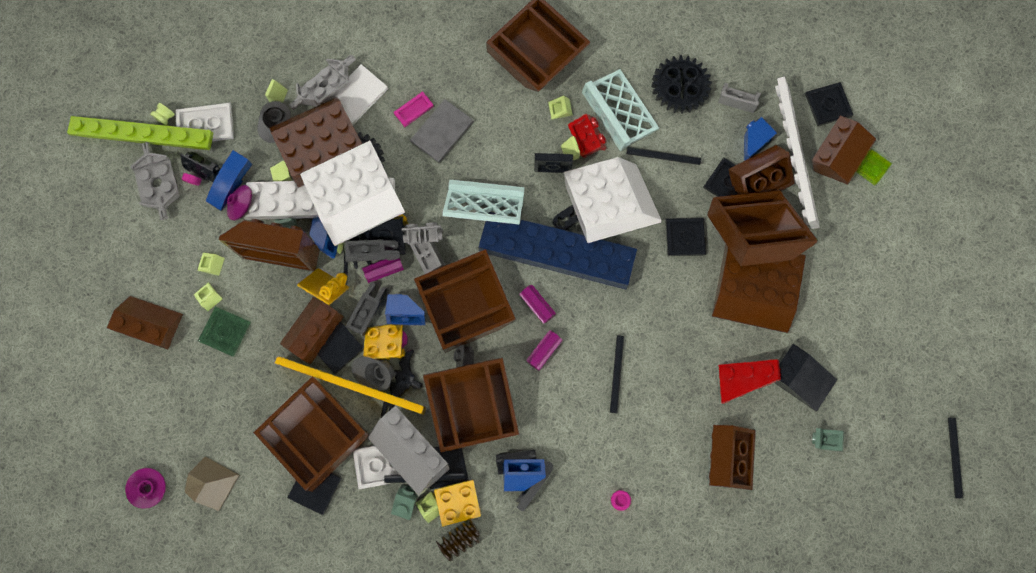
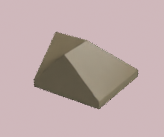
[185,456,239,511]

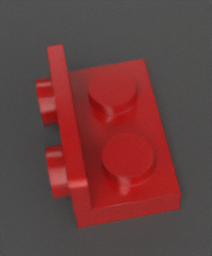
[567,114,607,158]

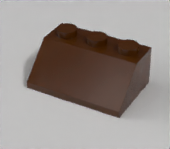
[812,116,876,185]
[728,145,795,195]
[107,296,183,350]
[280,297,344,365]
[709,425,756,490]

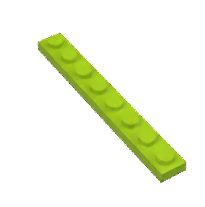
[67,116,214,150]

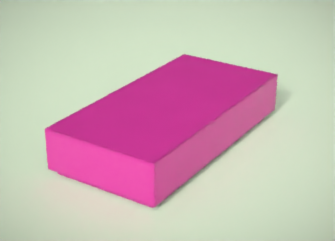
[393,91,434,128]

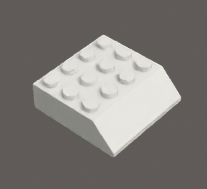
[300,141,405,246]
[564,157,661,243]

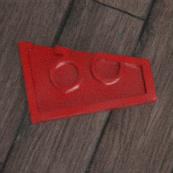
[718,359,781,404]

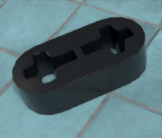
[553,205,579,231]

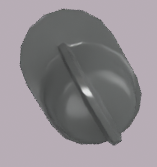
[257,101,291,143]
[352,356,396,391]

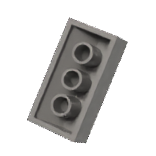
[367,406,449,496]

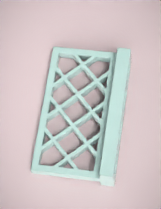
[582,69,659,151]
[443,180,525,224]

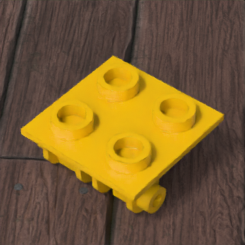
[297,268,349,305]
[363,324,405,360]
[434,480,481,527]

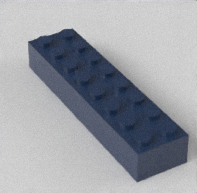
[478,212,637,290]

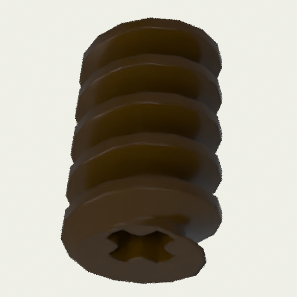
[436,518,481,562]

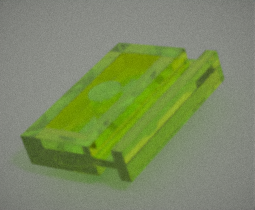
[856,149,892,186]

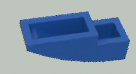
[206,150,252,211]

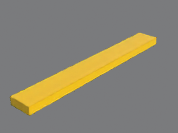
[275,357,426,415]

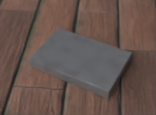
[410,99,474,163]

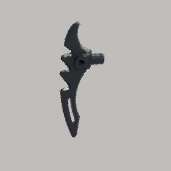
[381,349,423,418]

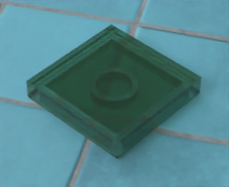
[198,306,251,357]

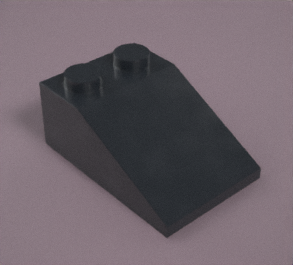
[775,343,837,412]

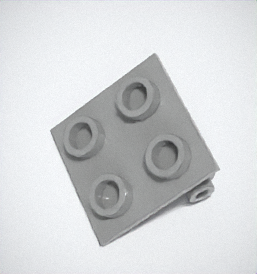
[402,222,444,245]

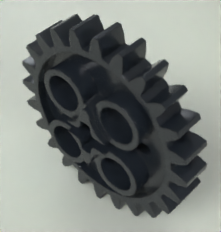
[651,55,712,114]

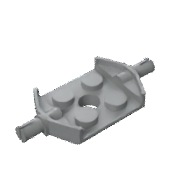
[288,54,356,111]
[130,142,180,220]

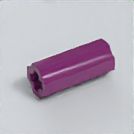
[362,258,404,283]
[519,284,556,325]
[526,330,563,371]

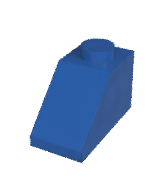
[744,117,777,160]
[309,217,338,258]
[385,294,426,325]
[503,459,546,491]

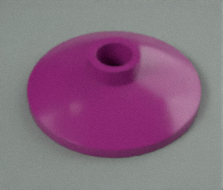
[227,185,252,221]
[125,468,166,509]

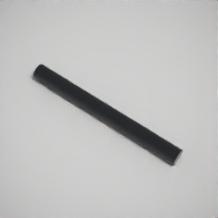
[626,147,701,165]
[610,335,624,414]
[948,418,964,498]
[384,472,465,483]

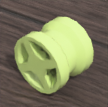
[150,103,175,126]

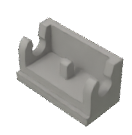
[718,83,761,113]
[410,233,446,274]

